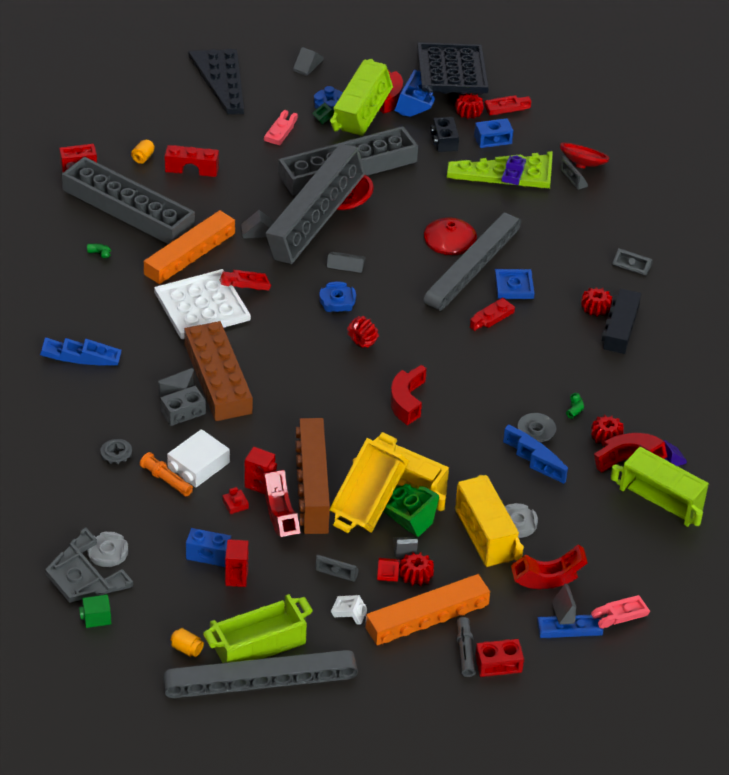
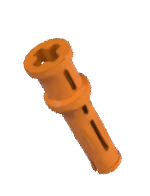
[140,452,193,497]

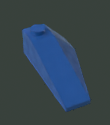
[395,69,435,117]

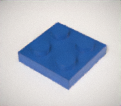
[495,269,535,299]

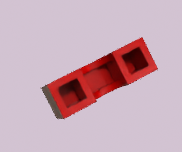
[165,145,219,177]

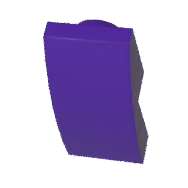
[501,156,526,185]

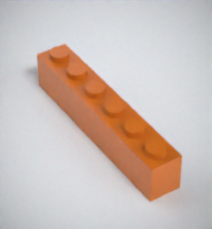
[144,210,235,285]
[365,574,490,646]

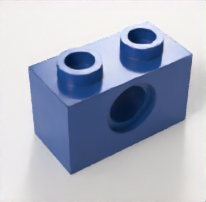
[474,118,513,148]
[186,528,231,567]

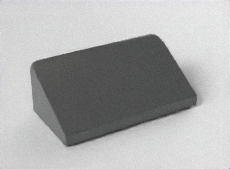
[561,156,588,190]
[612,248,653,276]
[327,251,366,273]
[316,555,359,582]
[552,584,576,624]

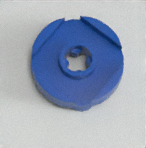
[314,86,343,111]
[319,281,356,312]

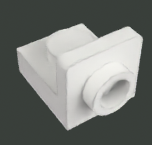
[331,595,367,625]

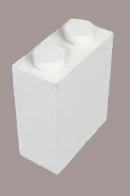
[167,429,230,487]

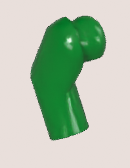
[87,244,111,258]
[566,393,584,419]

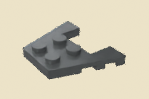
[45,528,133,603]

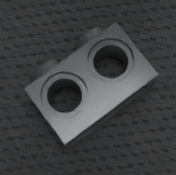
[160,385,206,426]

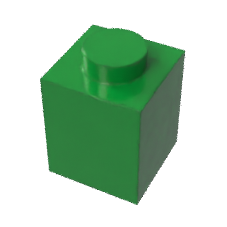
[79,595,111,628]

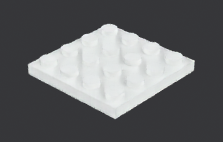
[154,269,250,339]

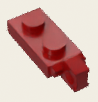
[484,95,531,116]
[219,270,271,291]
[469,298,515,331]

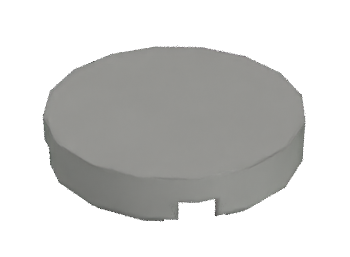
[505,503,538,538]
[87,532,128,567]

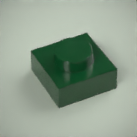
[312,102,334,125]

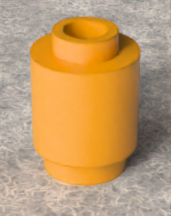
[131,139,154,164]
[171,628,204,657]

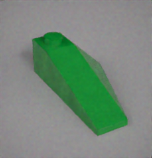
[383,484,439,537]

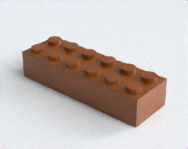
[184,321,253,421]
[295,418,330,534]

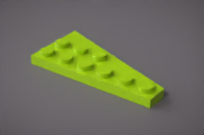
[447,151,553,188]

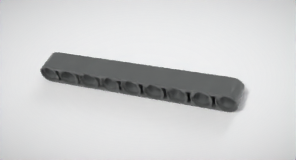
[424,212,521,311]
[163,650,358,698]

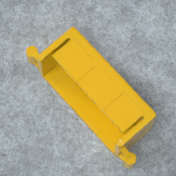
[330,432,409,533]
[353,440,449,511]
[455,475,524,567]

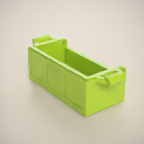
[330,59,393,136]
[611,447,709,527]
[203,594,313,663]

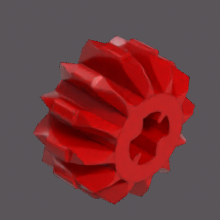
[455,93,484,119]
[581,287,613,317]
[347,316,379,348]
[591,414,624,446]
[399,552,434,587]

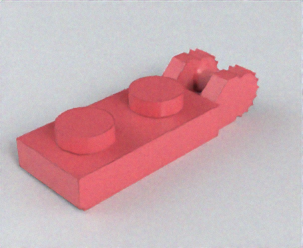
[264,110,298,146]
[591,595,650,629]

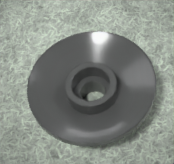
[517,413,556,442]

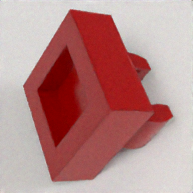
[223,487,249,514]
[377,558,400,582]

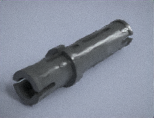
[456,617,476,677]

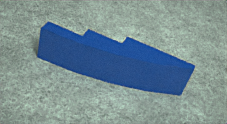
[40,337,122,366]
[503,424,568,484]

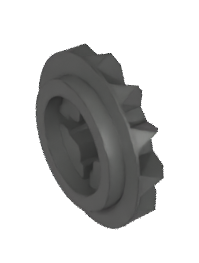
[100,439,132,465]

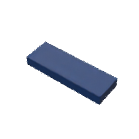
[537,615,603,638]

